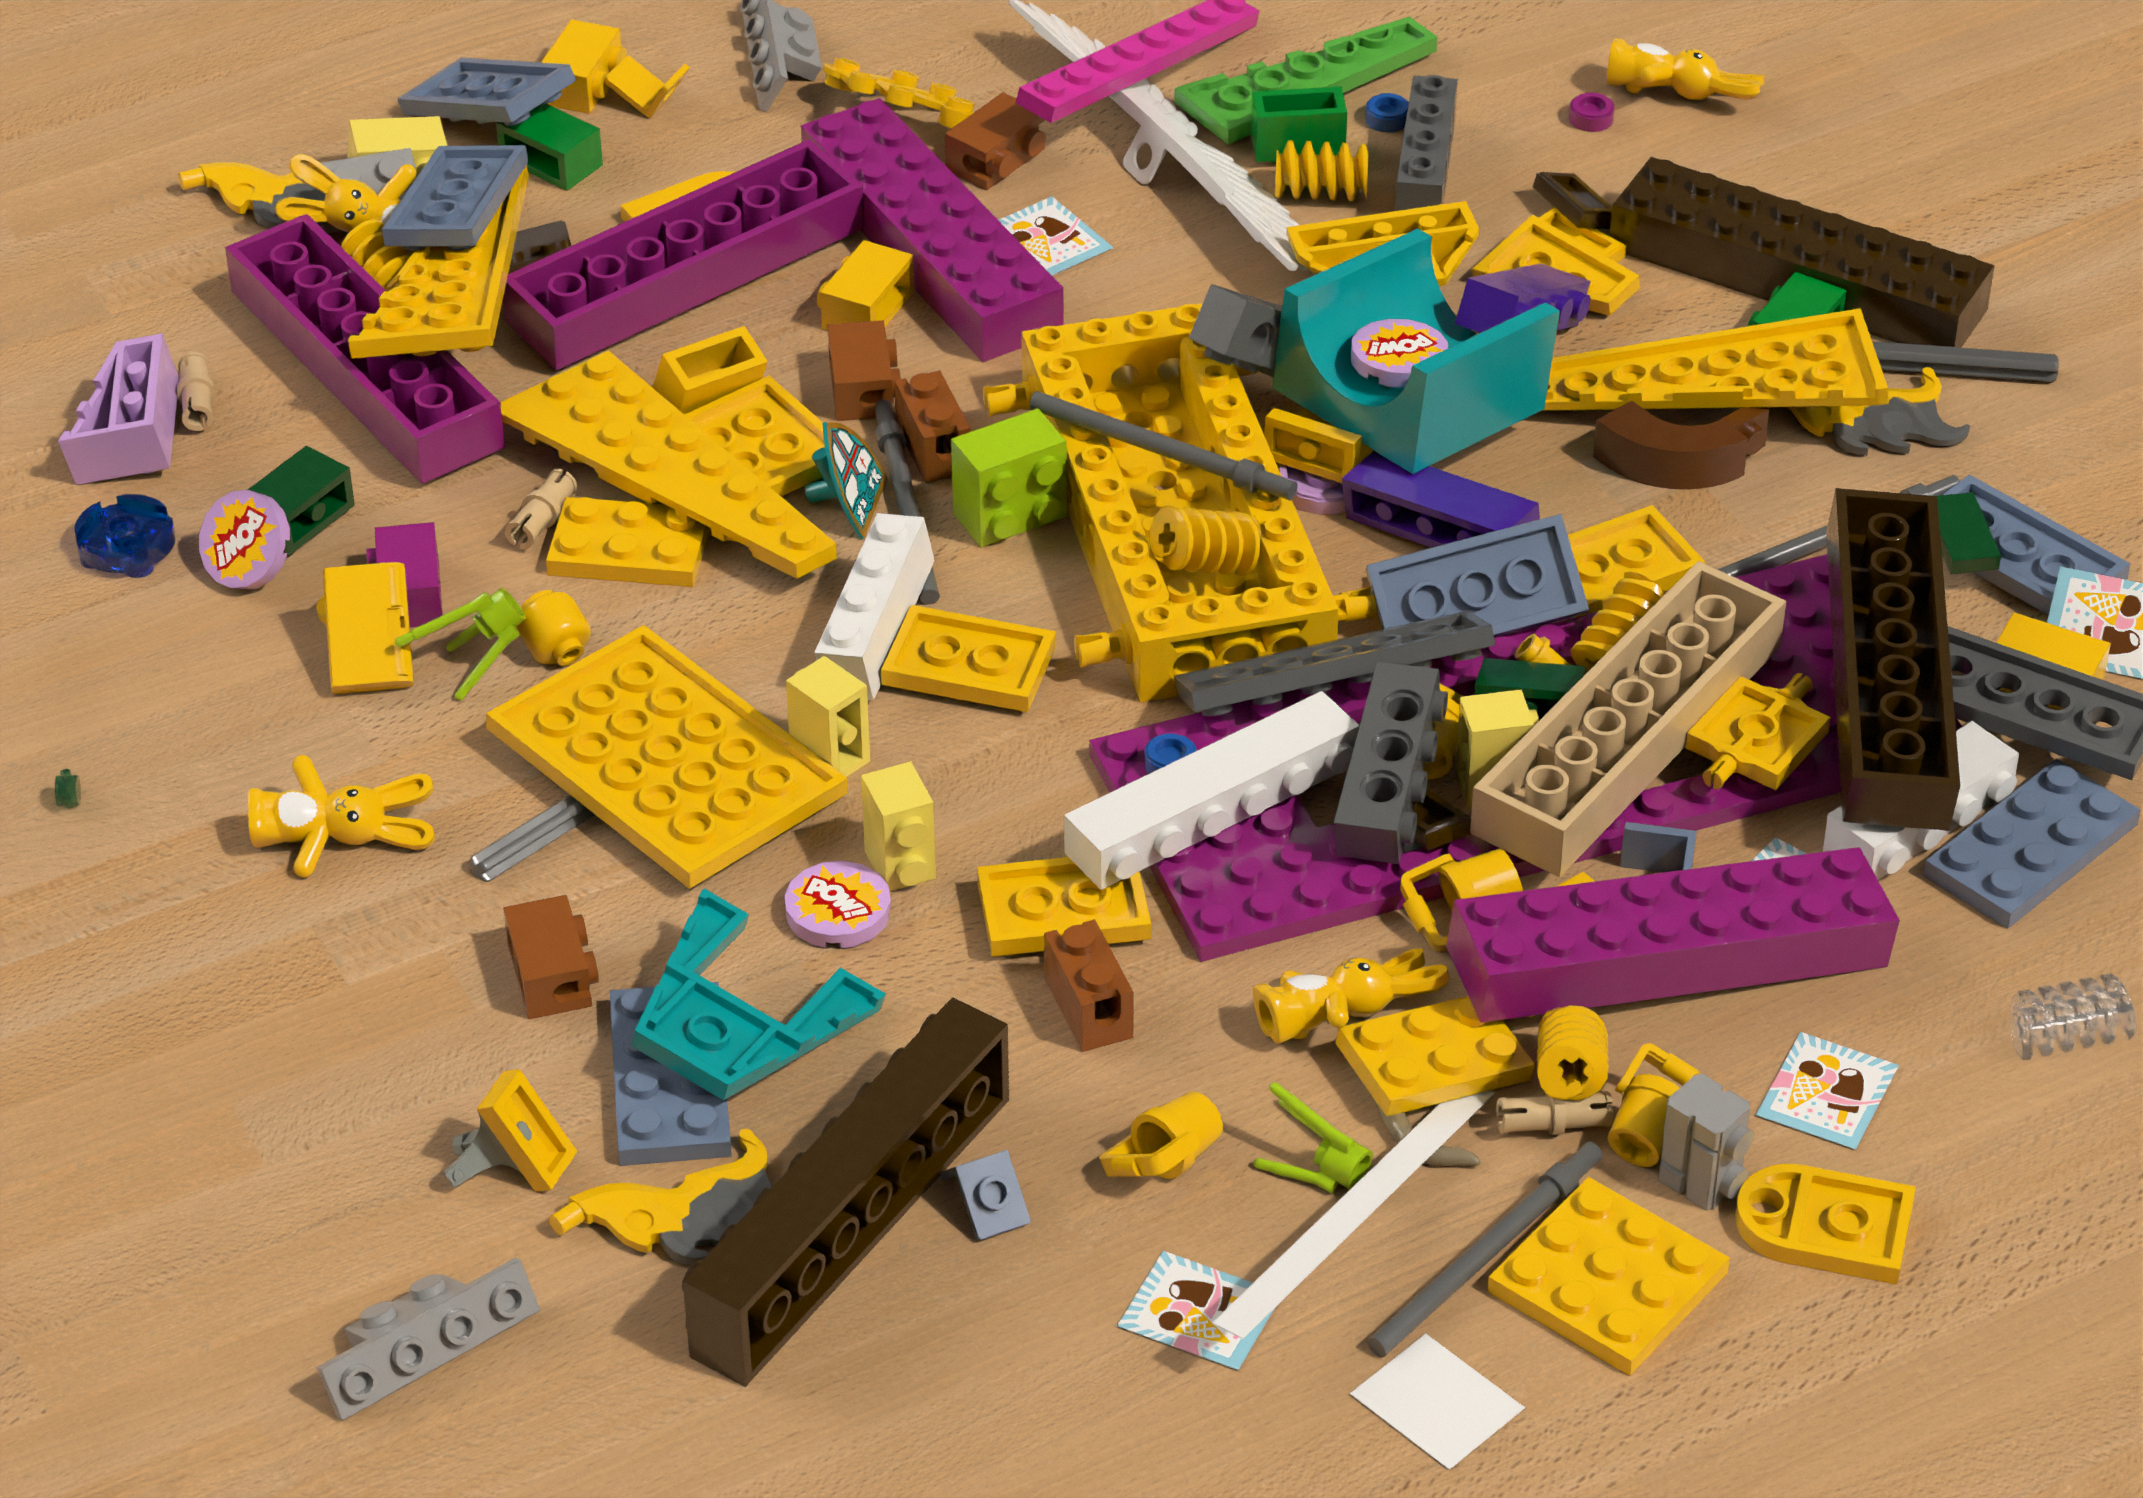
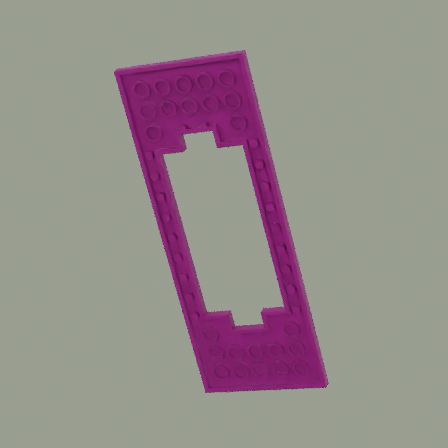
[1089,554,1963,962]

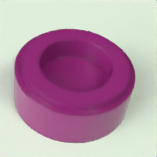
[1569,92,1615,132]

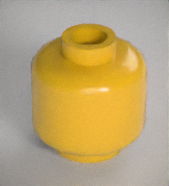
[516,590,591,666]

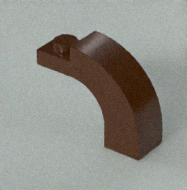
[1593,400,1769,490]

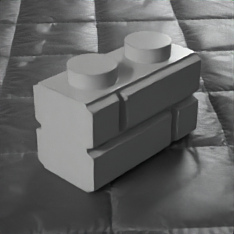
[1659,1073,1754,1211]

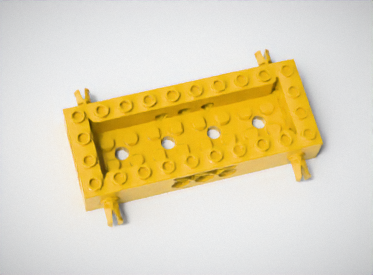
[983,303,1376,703]

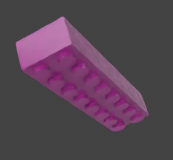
[801,98,1064,362]
[503,139,863,370]
[225,213,505,484]
[1446,847,1900,1023]

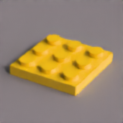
[684,375,825,497]
[1487,1177,1730,1376]

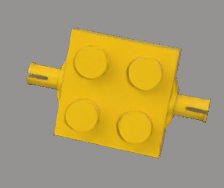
[1685,673,1831,790]

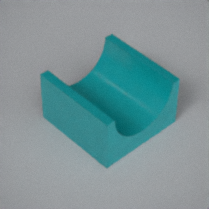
[1272,229,1560,474]

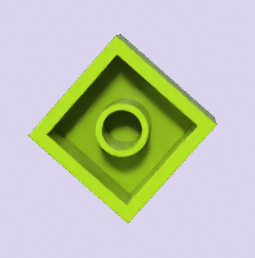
[951,408,1067,548]

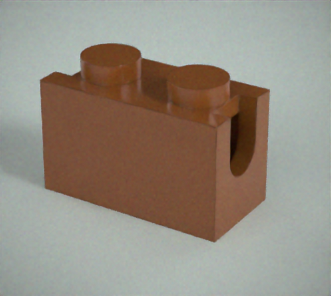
[945,92,1046,190]
[827,320,901,421]
[894,370,970,483]
[503,895,599,1020]
[1044,919,1134,1052]

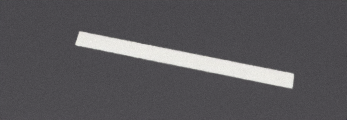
[1212,1090,1495,1339]

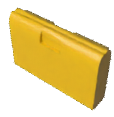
[323,562,414,694]

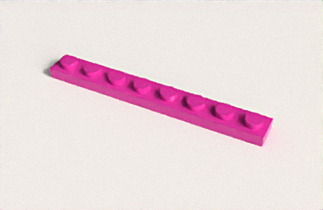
[1015,0,1260,123]

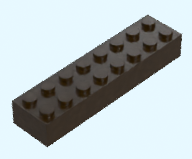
[1610,157,1995,348]
[1826,488,1960,831]
[682,997,1009,1387]

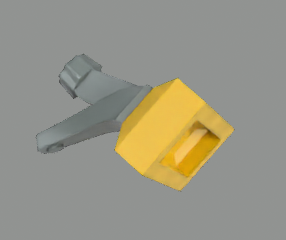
[444,1069,578,1192]

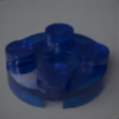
[74,494,176,578]

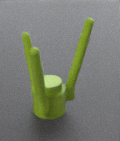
[395,587,526,701]
[1254,1082,1373,1194]

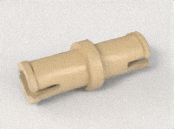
[176,352,215,431]
[505,469,577,549]
[1496,1091,1614,1135]

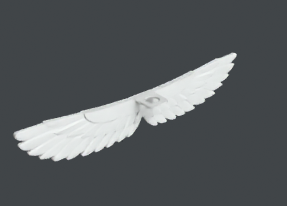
[1008,0,1308,271]

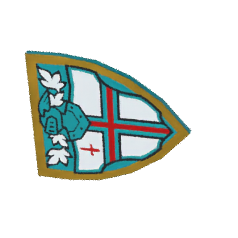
[805,422,888,540]

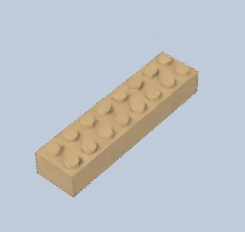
[1470,561,1786,877]

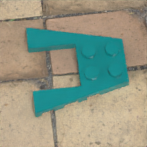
[631,888,886,1100]

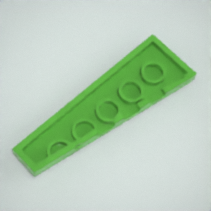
[1174,16,1437,145]

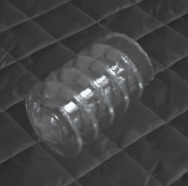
[2009,974,2136,1060]

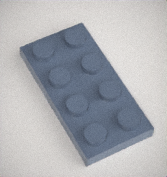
[397,58,576,126]
[382,145,528,250]
[1943,474,2130,615]
[1366,514,1589,638]
[1923,758,2141,929]
[610,982,732,1166]

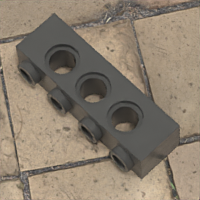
[1395,75,1458,211]
[1189,284,1282,378]
[1334,661,1448,864]

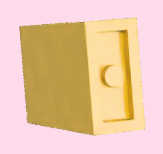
[1264,407,1374,483]

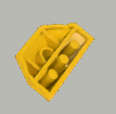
[1286,201,1479,286]

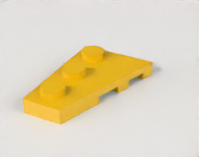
[1472,214,1640,316]

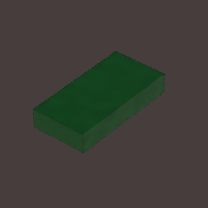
[1937,492,2001,574]

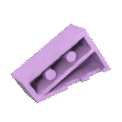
[58,333,179,485]

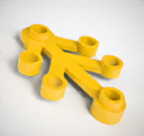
[822,57,975,128]

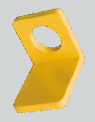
[604,56,690,119]

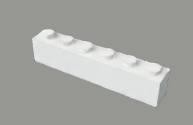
[1064,691,1360,890]

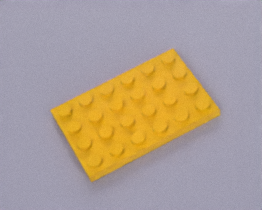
[486,625,848,889]

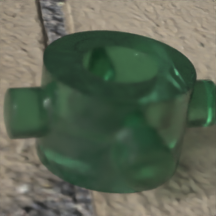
[55,769,81,808]

